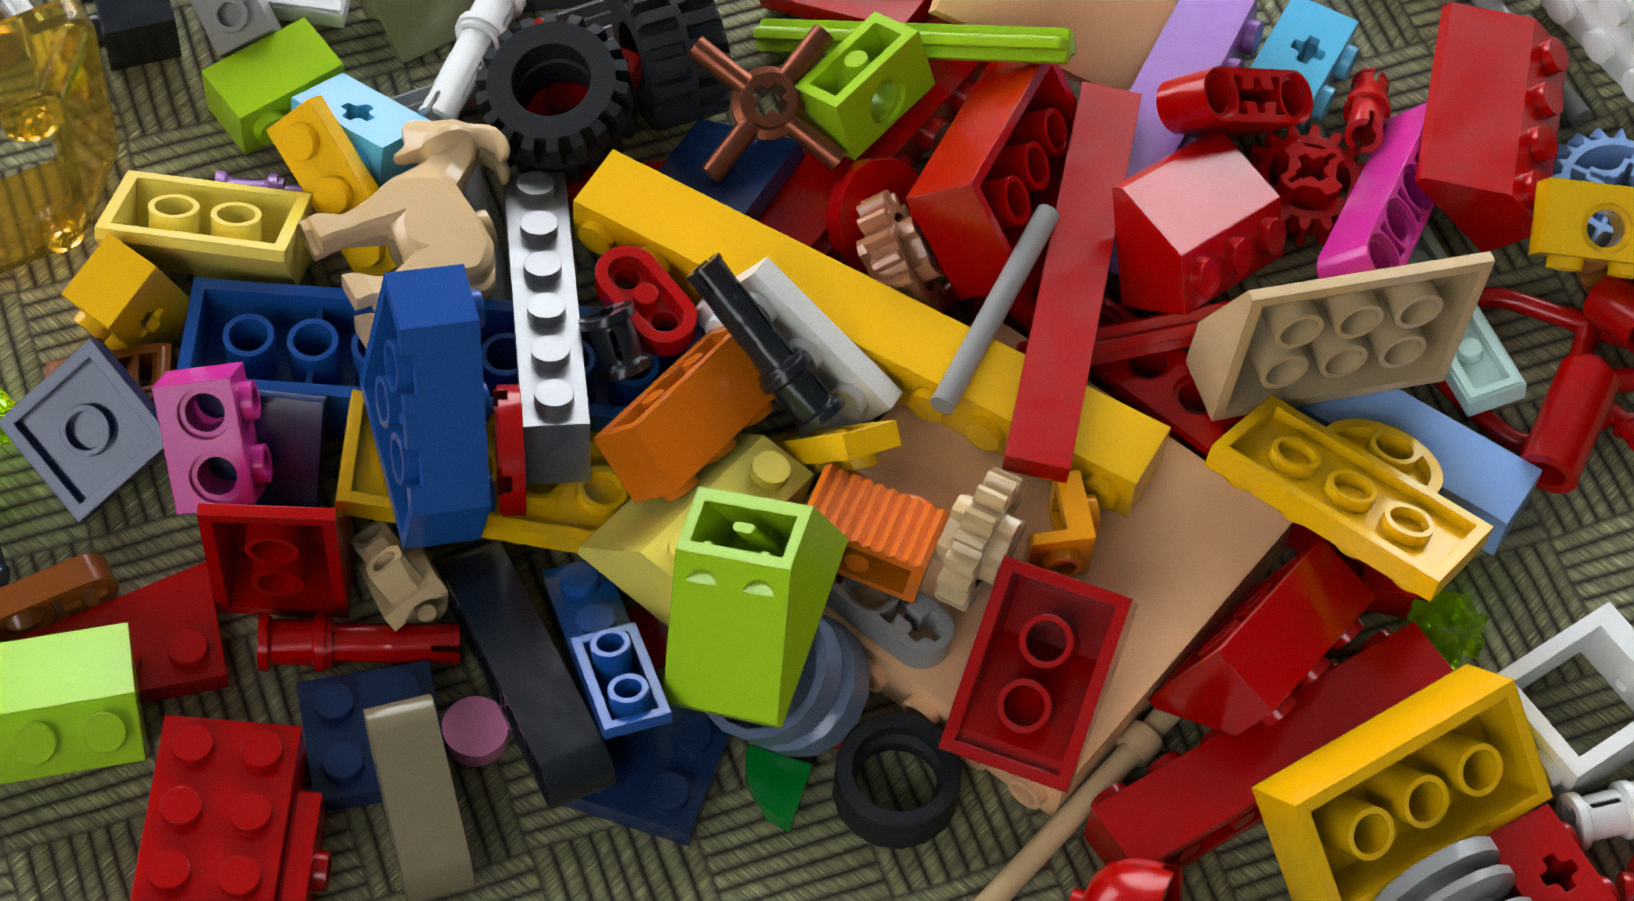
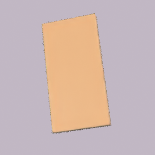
[928,0,1177,91]

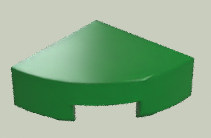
[745,744,813,832]

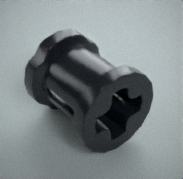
[578,301,654,383]

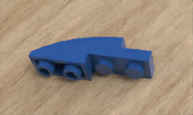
[540,560,673,739]

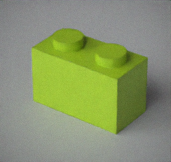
[201,17,345,155]

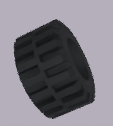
[611,0,732,131]
[475,13,638,183]

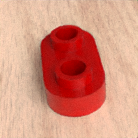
[595,245,697,356]

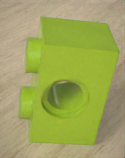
[795,11,936,160]

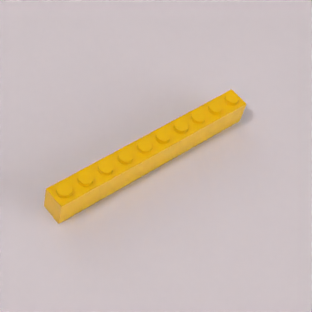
[573,149,1171,518]

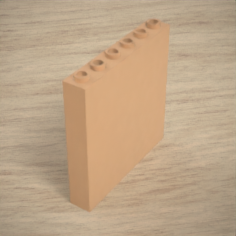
[800,323,1293,817]

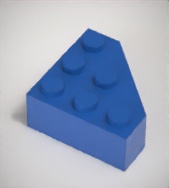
[359,264,496,550]

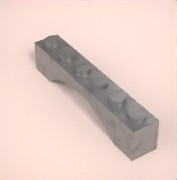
[503,171,591,485]

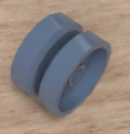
[706,614,870,758]

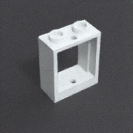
[1497,601,1634,801]

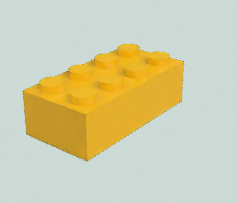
[1251,664,1553,901]

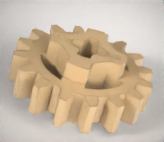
[933,466,1027,612]

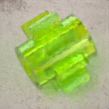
[1407,589,1489,671]

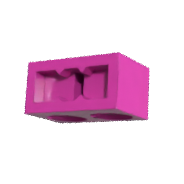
[152,362,273,515]

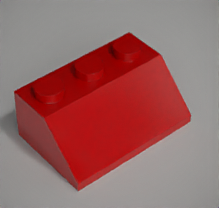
[1112,131,1286,316]
[1147,538,1376,736]

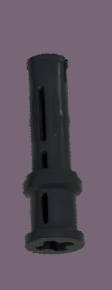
[685,252,845,438]

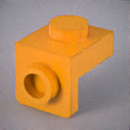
[1023,470,1100,577]

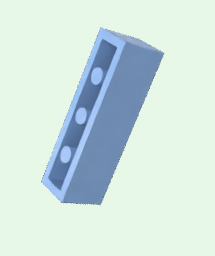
[1293,389,1543,556]

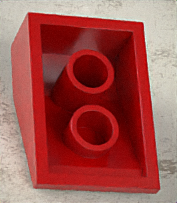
[196,503,356,618]
[938,555,1138,793]

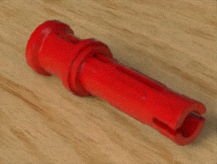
[257,612,460,672]

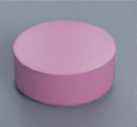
[442,696,509,767]

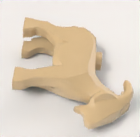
[298,119,511,348]

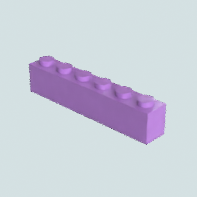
[1108,0,1264,275]

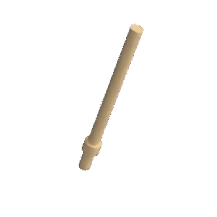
[973,708,1181,901]

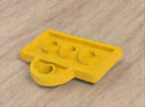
[1204,395,1494,602]

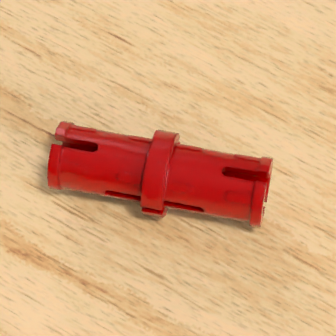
[1343,68,1391,154]

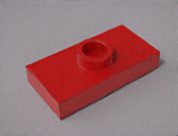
[277,791,332,901]

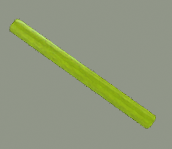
[753,18,1077,65]

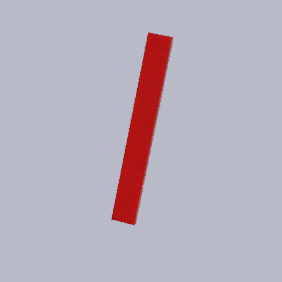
[1002,81,1142,484]

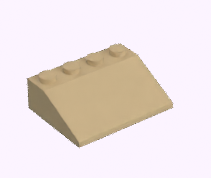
[1185,251,1495,421]

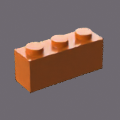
[593,326,775,503]

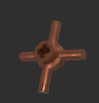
[687,24,847,183]

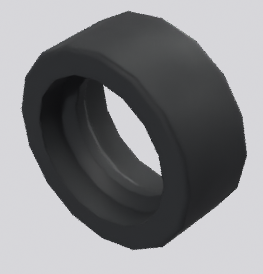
[832,712,962,849]

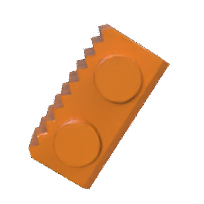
[807,464,949,604]

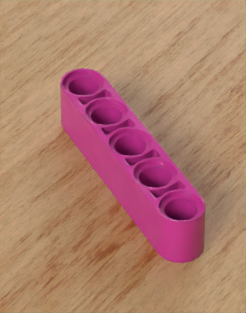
[1317,102,1435,279]

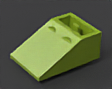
[663,486,849,729]

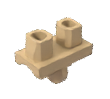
[351,520,449,631]

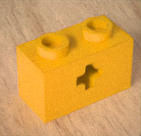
[61,233,190,351]

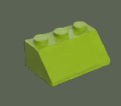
[0,622,149,785]

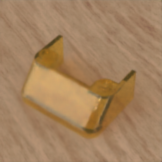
[0,0,119,275]

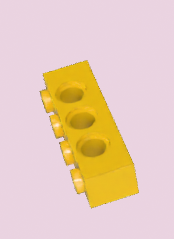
[1528,177,1634,279]

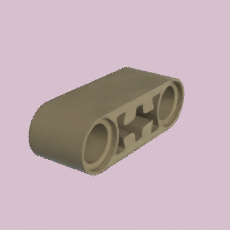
[363,694,476,901]

